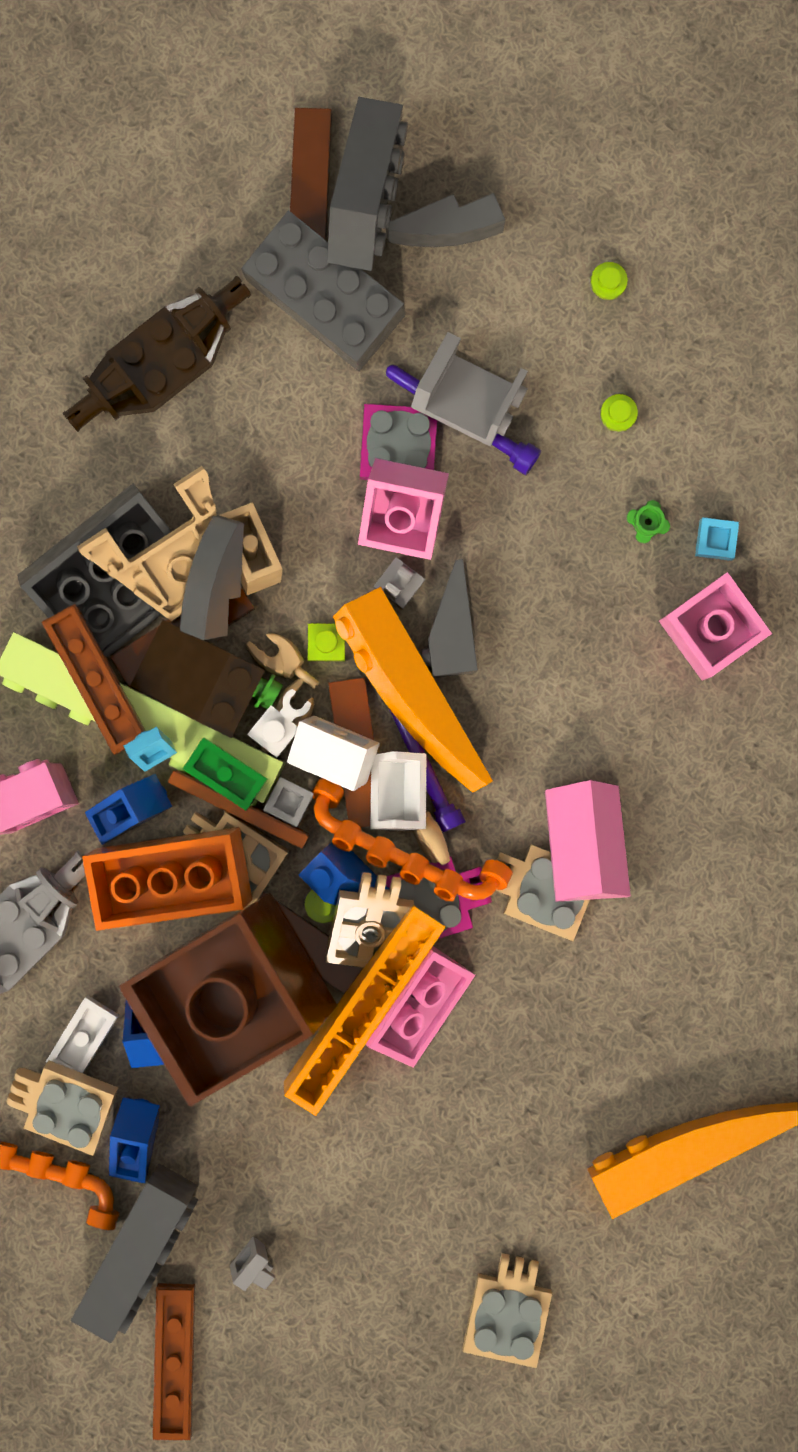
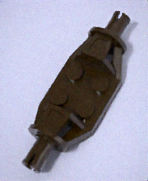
[63,276,251,432]

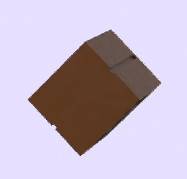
[118,893,337,1107]

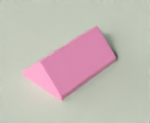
[545,780,631,902]
[366,946,475,1068]

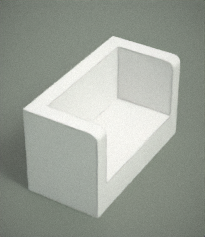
[287,716,380,791]
[370,751,427,831]

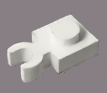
[247,689,311,758]

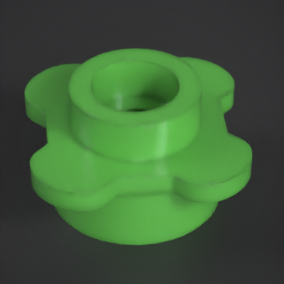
[626,500,670,543]
[252,674,283,709]

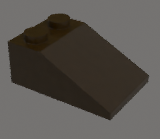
[130,620,265,738]

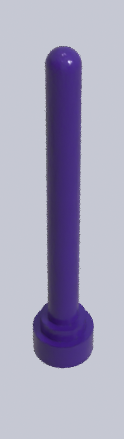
[386,365,541,476]
[389,709,466,833]

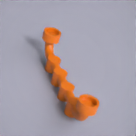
[312,778,513,901]
[0,1141,119,1230]

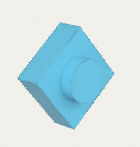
[695,517,739,561]
[124,726,177,771]

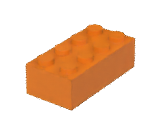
[82,827,253,931]

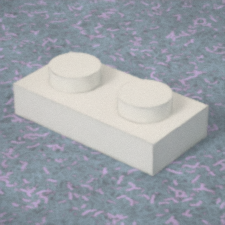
[46,996,119,1074]

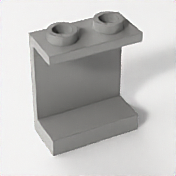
[411,332,528,447]

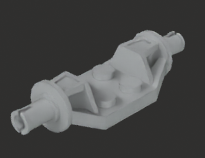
[0,851,85,994]

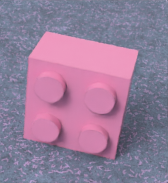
[358,458,449,560]
[659,572,772,680]
[0,759,79,835]

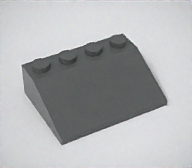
[17,483,172,658]

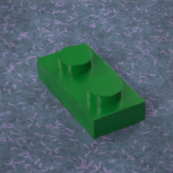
[183,737,268,811]

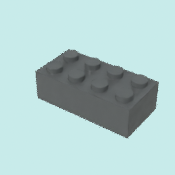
[327,96,408,271]
[241,210,405,372]
[70,1164,199,1344]

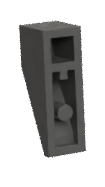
[421,559,478,678]

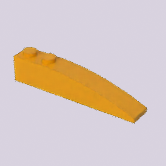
[333,587,493,793]
[284,905,445,1116]
[587,1102,798,1219]

